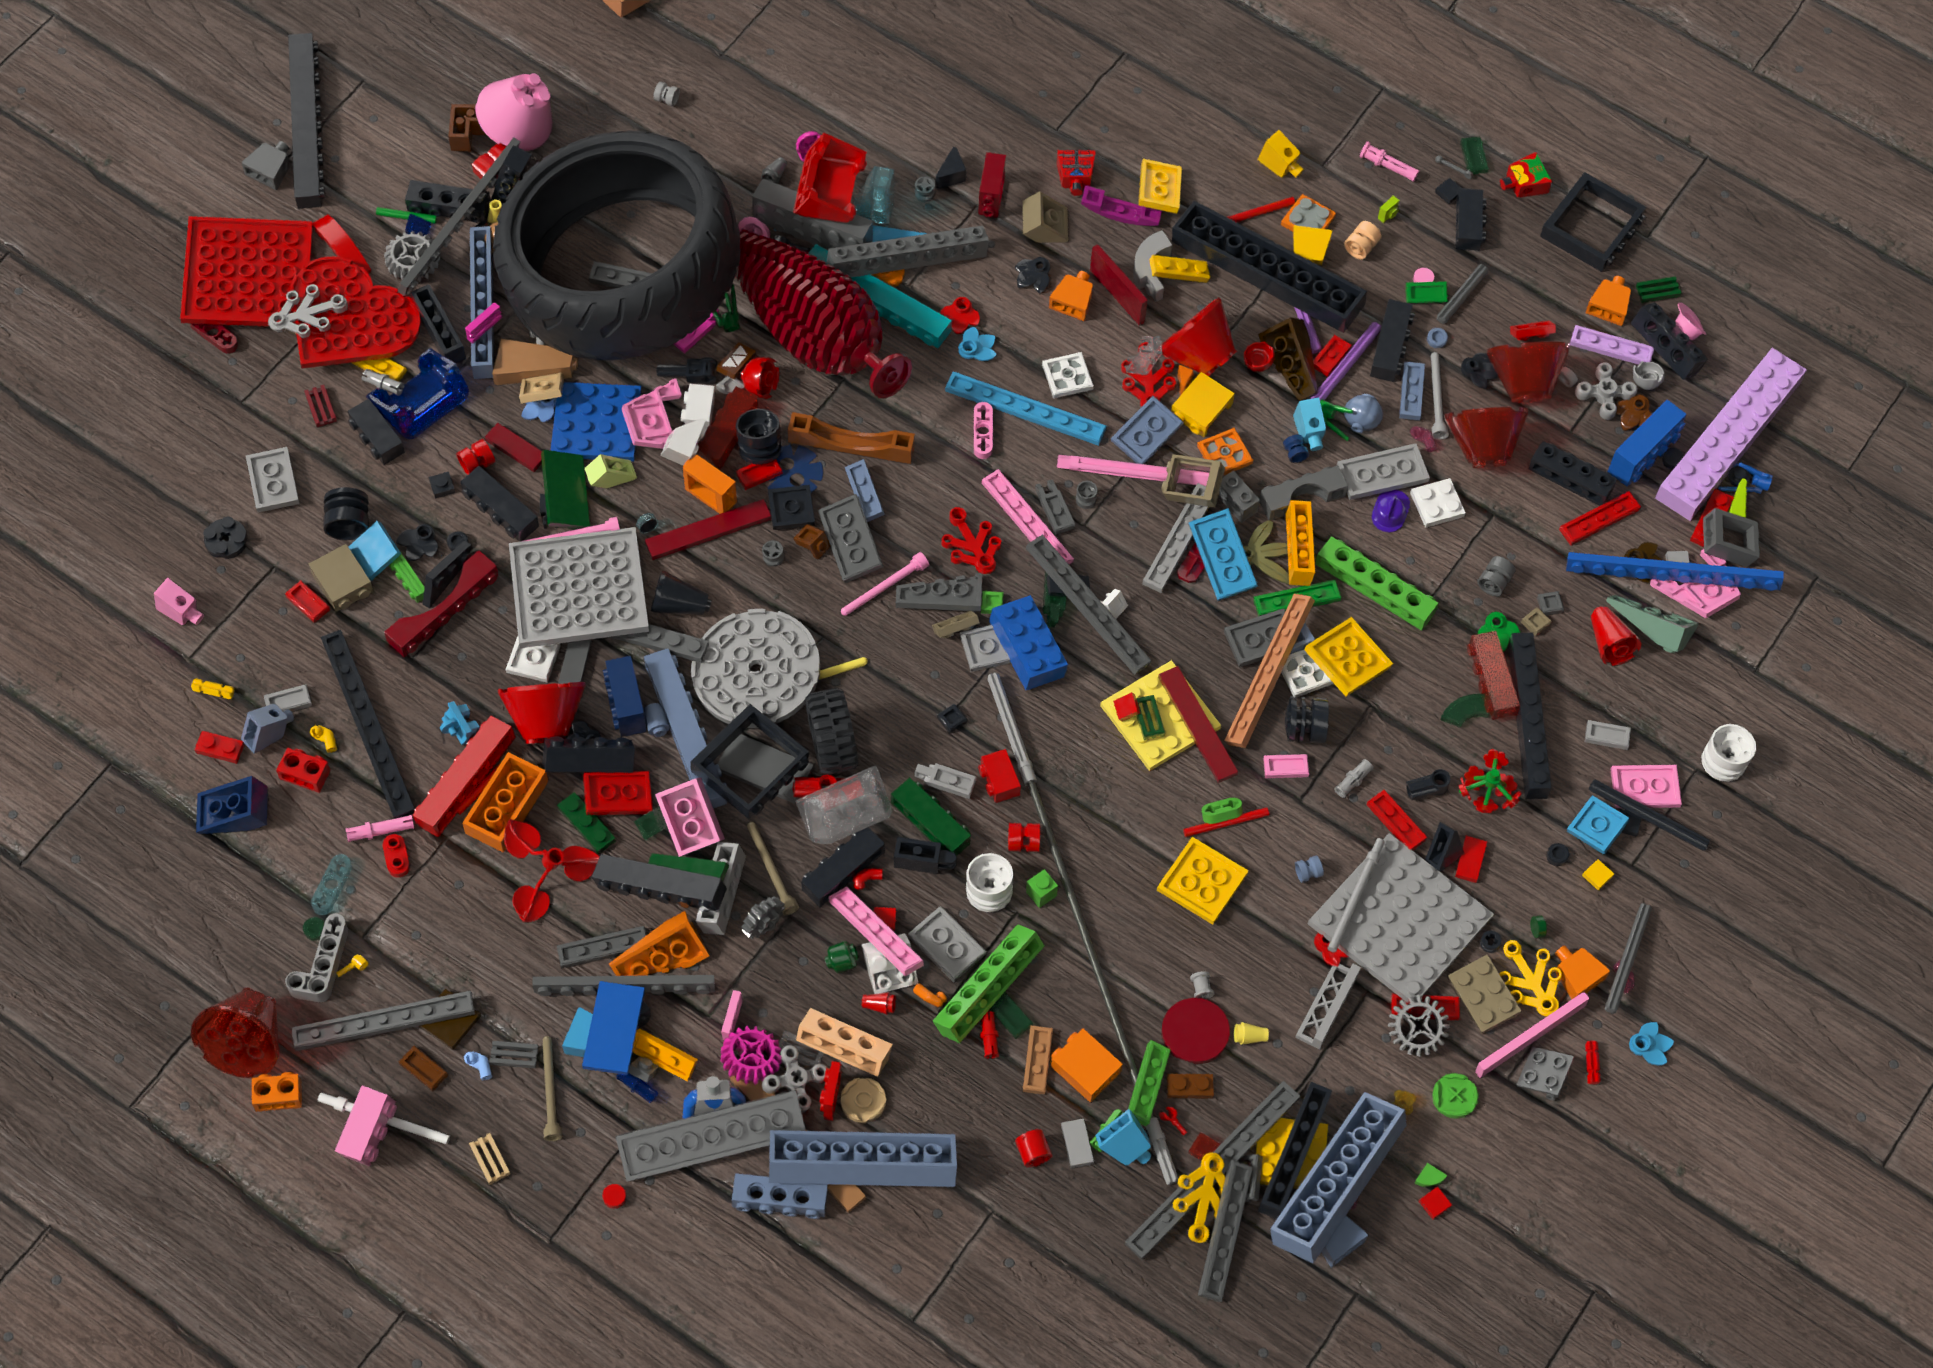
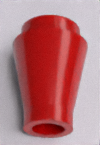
[862,992,896,1015]

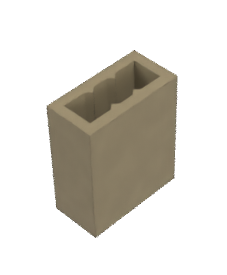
[308,544,374,612]

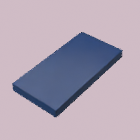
[582,981,645,1075]

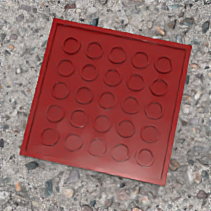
[180,216,313,326]

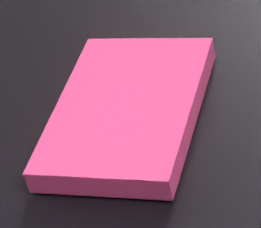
[1611,765,1682,808]

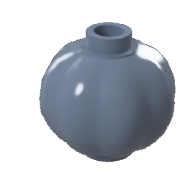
[1344,394,1383,433]

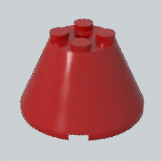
[1156,297,1237,376]
[498,682,586,744]

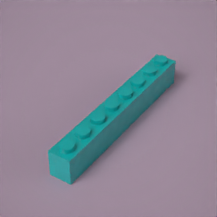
[808,244,952,348]

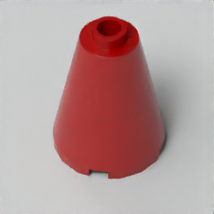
[1591,607,1641,666]

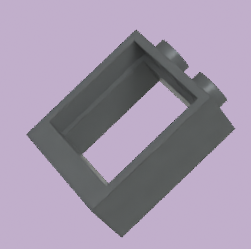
[1703,508,1760,567]

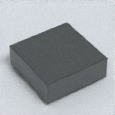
[1537,591,1564,616]

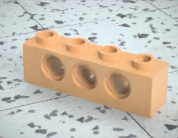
[796,1008,893,1077]

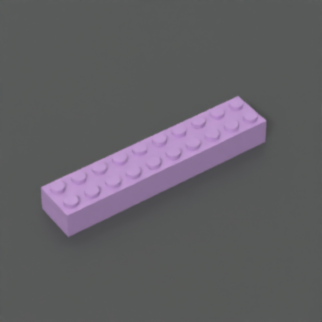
[1655,348,1807,521]

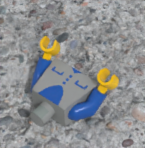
[682,1076,746,1119]

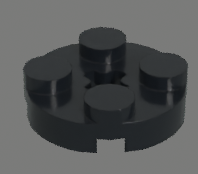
[203,516,247,559]

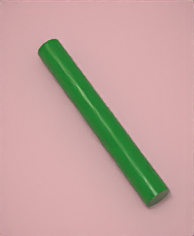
[376,207,437,224]

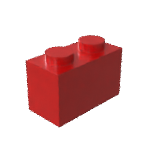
[978,749,1021,803]

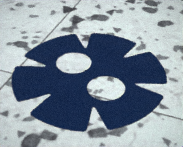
[767,445,823,493]

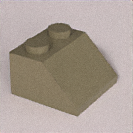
[1023,191,1068,243]

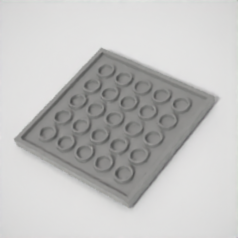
[509,527,649,648]
[1308,833,1494,1004]

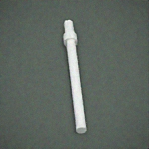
[318,1093,450,1145]

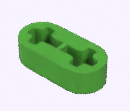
[1202,798,1243,824]

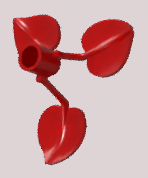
[504,819,600,923]

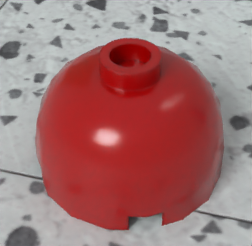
[741,357,779,399]

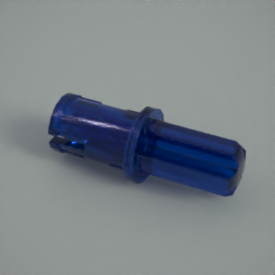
[616,1073,658,1103]

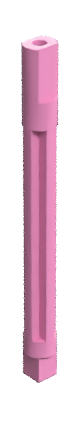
[1057,455,1209,486]

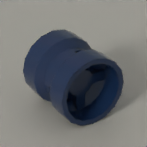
[1283,434,1309,463]

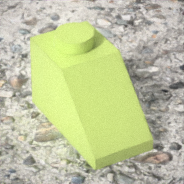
[585,454,637,489]

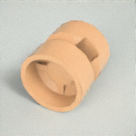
[1344,221,1381,259]

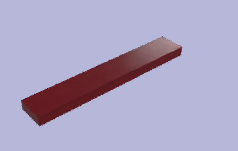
[645,499,771,560]
[1158,666,1238,783]

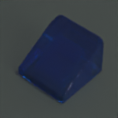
[405,214,431,236]

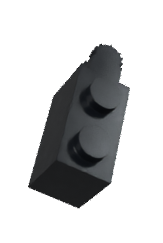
[894,837,957,874]

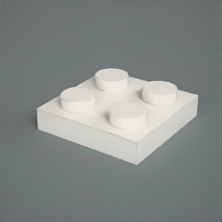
[1410,478,1465,528]

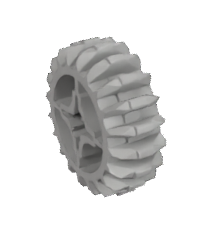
[384,230,440,282]
[1388,995,1450,1056]

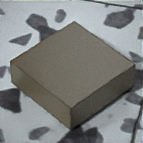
[1521,607,1552,637]

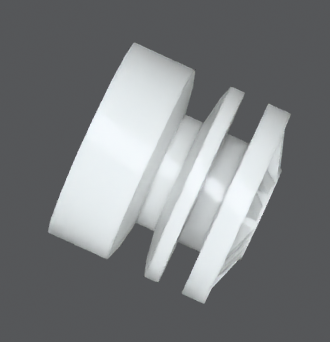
[1701,724,1756,782]
[966,853,1013,912]

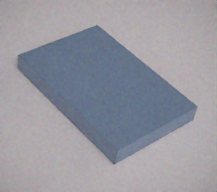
[1111,396,1184,464]

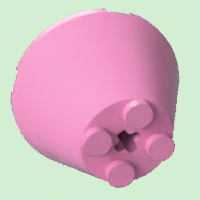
[476,73,552,151]

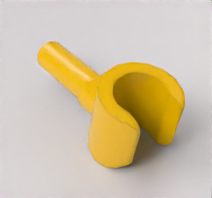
[336,955,369,977]

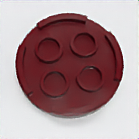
[1161,998,1230,1064]

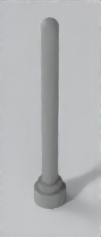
[1431,352,1449,440]

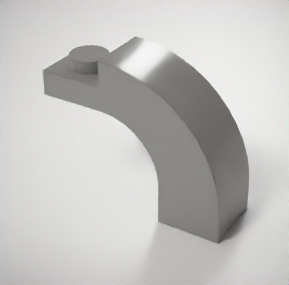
[1133,230,1172,302]

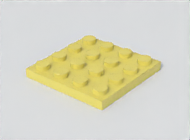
[1100,660,1221,771]

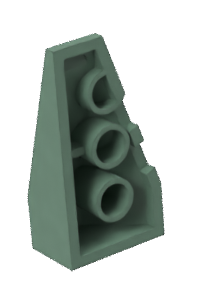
[1606,595,1699,653]

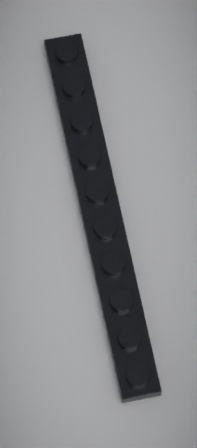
[321,629,415,819]

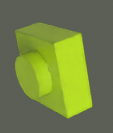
[1378,195,1399,223]

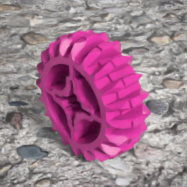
[720,1025,782,1085]

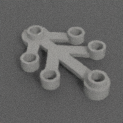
[268,284,348,338]

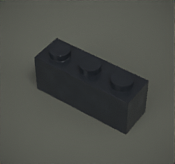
[1455,188,1486,251]
[347,399,405,465]

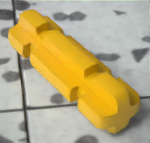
[191,678,235,699]

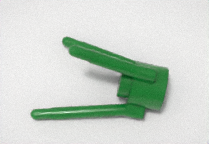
[1320,399,1353,441]

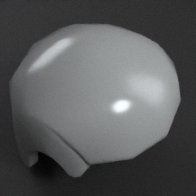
[1633,361,1665,390]

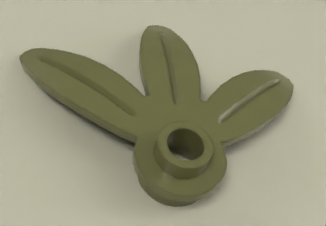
[1243,520,1289,584]

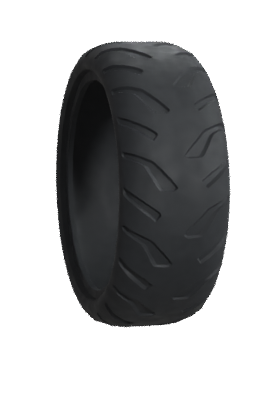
[493,131,741,361]

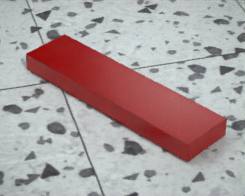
[1559,491,1641,545]

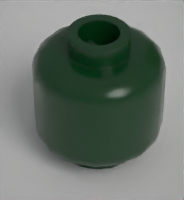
[825,941,860,974]

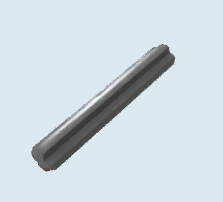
[1437,264,1488,324]

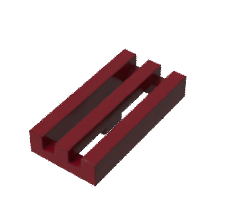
[304,384,337,427]

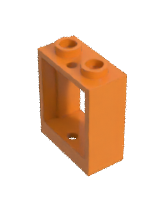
[683,454,737,514]

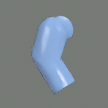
[464,1051,492,1080]

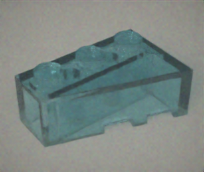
[853,166,894,224]

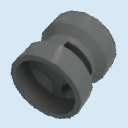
[1076,481,1098,509]

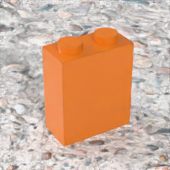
[1051,1029,1123,1103]

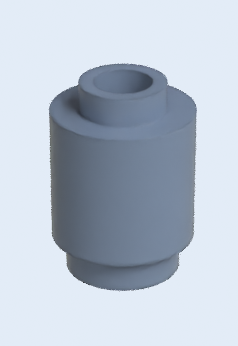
[644,703,670,737]

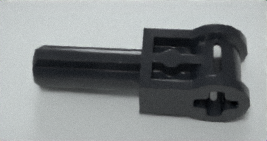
[656,357,717,385]

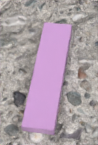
[1570,325,1654,365]

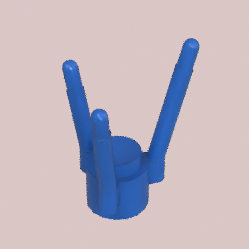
[1718,463,1772,494]

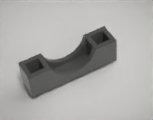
[1260,466,1348,521]

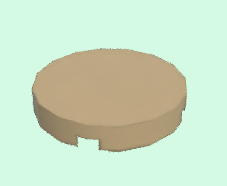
[841,1078,886,1123]

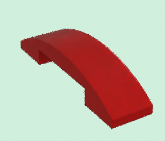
[312,214,371,273]

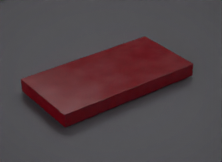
[1090,244,1148,326]

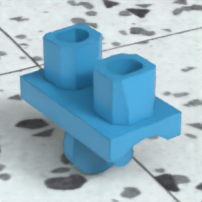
[440,701,480,745]

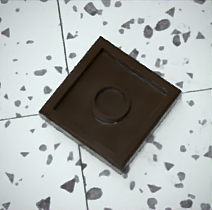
[419,989,481,1050]

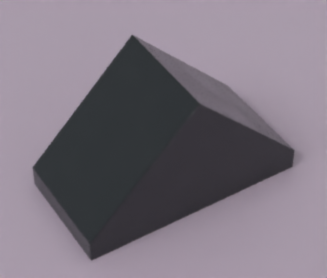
[935,146,966,189]
[1425,822,1464,871]

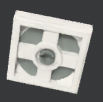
[1042,352,1093,399]
[1281,650,1333,697]

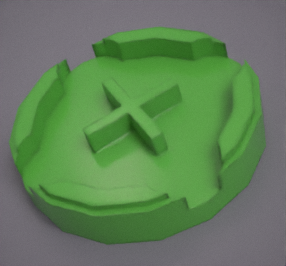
[1432,1073,1479,1119]

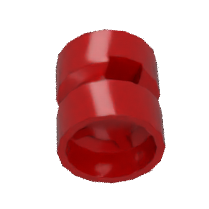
[456,439,496,475]
[1008,823,1040,852]

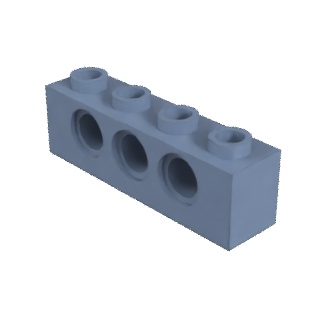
[732,1173,828,1219]

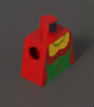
[1500,152,1552,198]

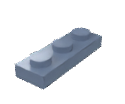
[1399,362,1425,420]
[845,459,885,522]

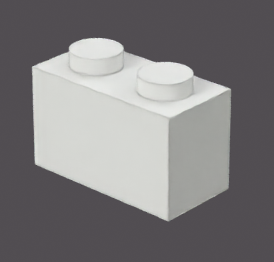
[681,384,715,432]

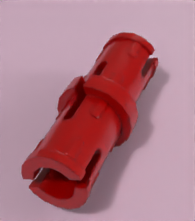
[980,1011,999,1059]

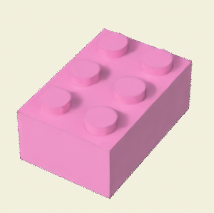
[655,777,725,856]
[335,1086,397,1166]

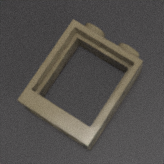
[1162,454,1225,508]

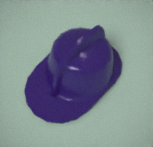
[1372,490,1410,533]

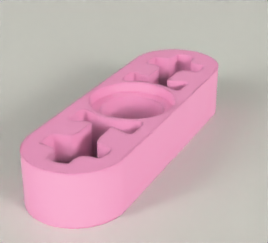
[974,402,993,459]

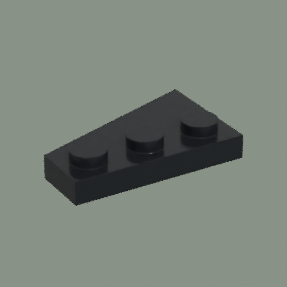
[423,540,471,609]

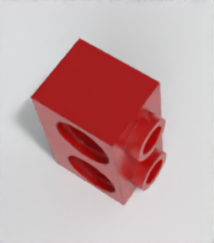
[276,748,330,793]

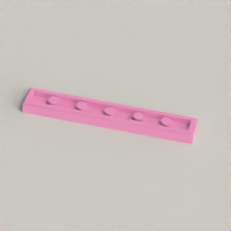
[982,469,1074,565]
[829,887,924,976]
[1476,992,1589,1078]

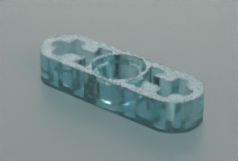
[311,854,352,915]

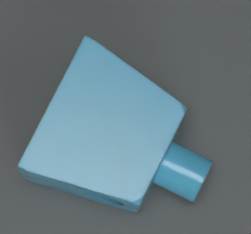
[1293,398,1326,451]

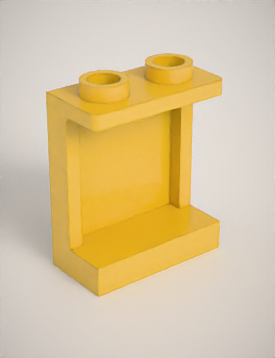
[1171,372,1235,437]

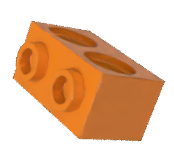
[252,1072,302,1112]

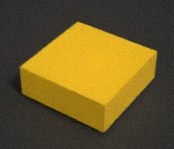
[1582,859,1614,890]

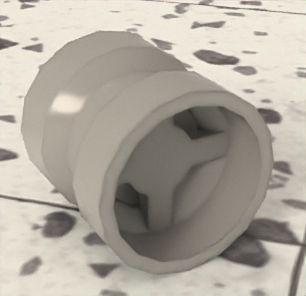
[654,81,680,107]

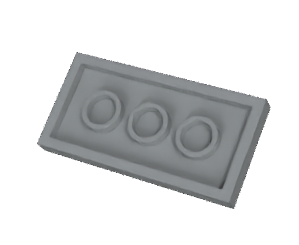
[1337,443,1430,500]

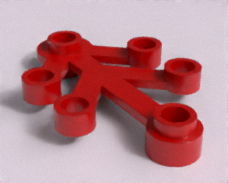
[1121,342,1176,407]
[941,507,1001,574]

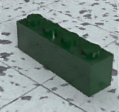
[891,777,971,857]

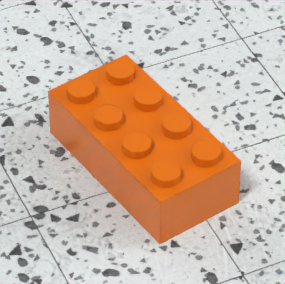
[463,752,548,853]

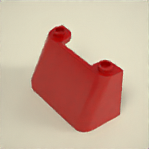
[793,132,867,223]

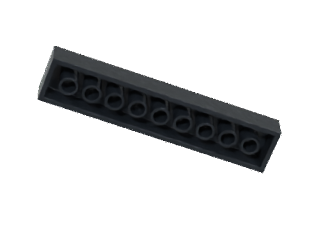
[1172,201,1367,333]

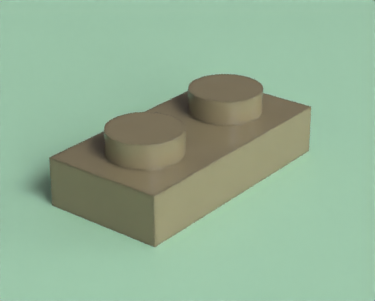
[932,611,979,638]

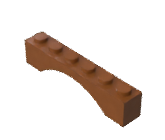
[788,412,915,464]

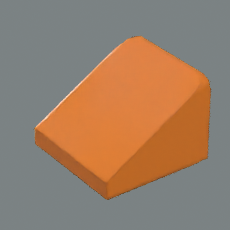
[1178,365,1193,396]

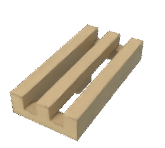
[469,1133,510,1185]

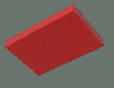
[583,771,653,815]

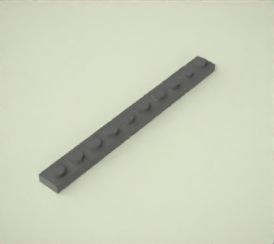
[398,137,520,296]
[1125,1081,1300,1260]

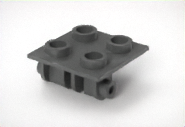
[1516,1047,1575,1100]

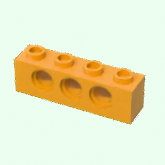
[1286,500,1315,586]

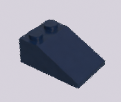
[196,776,268,834]

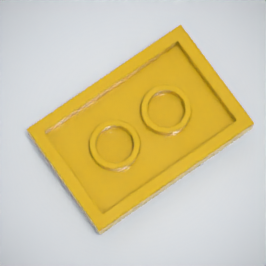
[1138,159,1182,213]

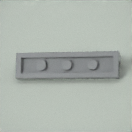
[1295,964,1361,1050]

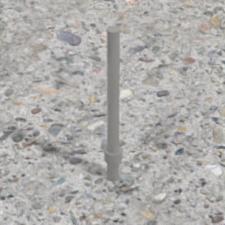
[1328,838,1385,952]

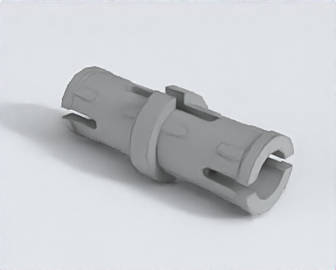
[362,369,404,395]
[1334,759,1373,798]

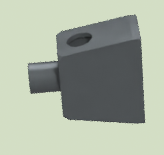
[242,141,290,190]

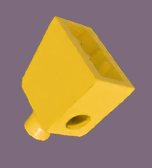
[1257,130,1304,178]
[1293,225,1332,266]

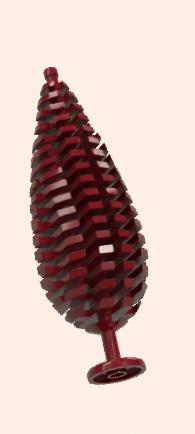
[735,229,912,399]

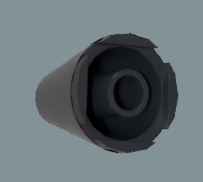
[651,571,712,615]

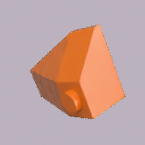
[609,911,710,976]

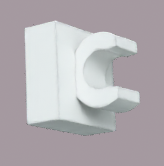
[1101,589,1128,619]

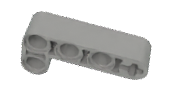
[285,913,348,1002]

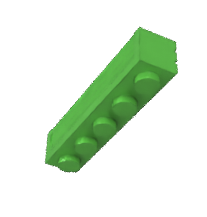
[389,552,424,603]

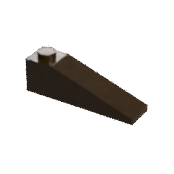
[1258,317,1318,401]

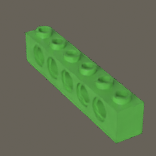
[1315,536,1438,631]
[933,924,1044,1043]

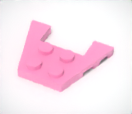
[622,379,700,452]
[1650,549,1740,618]

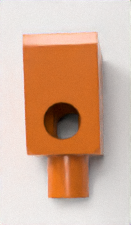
[1049,271,1093,321]
[1585,276,1631,326]
[1555,945,1610,999]

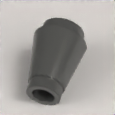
[761,157,787,184]

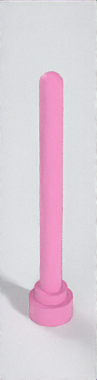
[521,517,620,542]
[841,552,929,616]

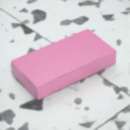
[1263,754,1309,778]
[721,990,743,1040]

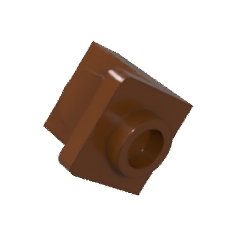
[793,524,831,559]

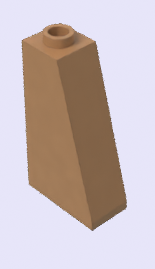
[492,339,578,385]

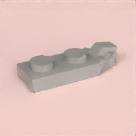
[915,763,977,799]

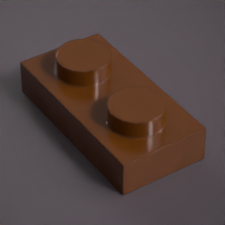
[1167,1074,1214,1099]

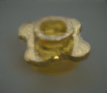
[1392,1090,1416,1115]

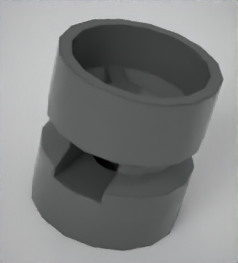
[1477,556,1516,596]

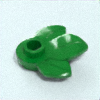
[1477,612,1520,654]

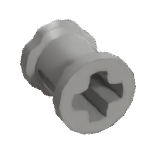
[1190,971,1214,999]

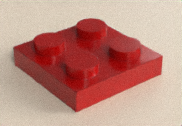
[820,1061,841,1121]

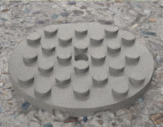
[691,609,820,728]

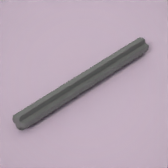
[1605,903,1652,1014]

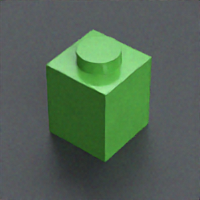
[1026,869,1058,908]

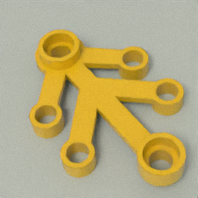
[1499,940,1562,1017]
[1173,1152,1225,1243]

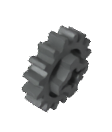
[741,896,785,939]

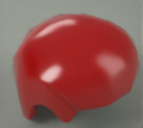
[1244,341,1275,372]

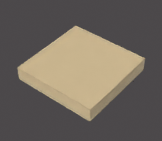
[519,373,564,403]

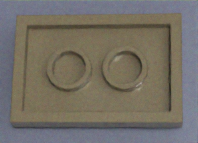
[1448,955,1521,1034]

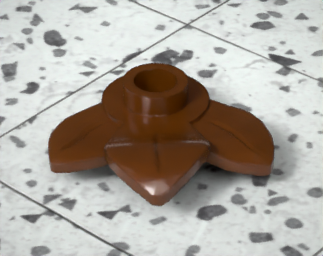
[1616,395,1652,431]

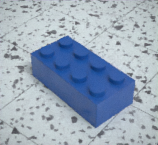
[1608,400,1687,487]
[989,595,1068,691]

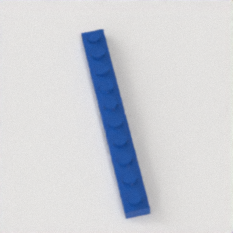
[1566,552,1784,591]

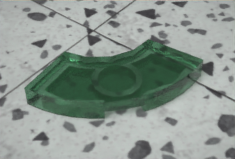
[1440,694,1496,728]

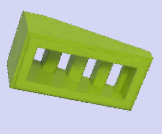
[1729,479,1747,518]

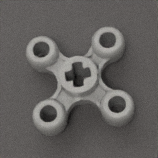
[1575,362,1637,420]
[762,1045,827,1113]

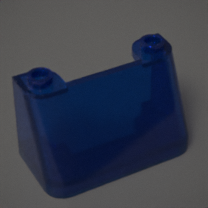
[366,348,469,440]

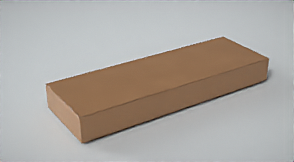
[1023,1026,1053,1095]

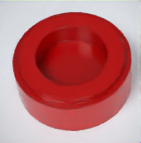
[602,1184,626,1209]

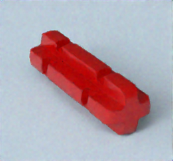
[1585,1041,1601,1085]

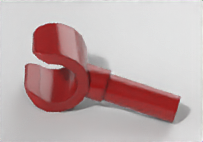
[1159,1107,1187,1136]

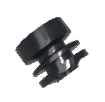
[736,409,782,464]
[323,487,369,540]
[1285,696,1329,744]

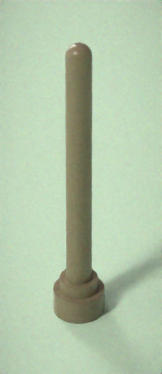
[747,822,799,915]
[542,1036,562,1141]

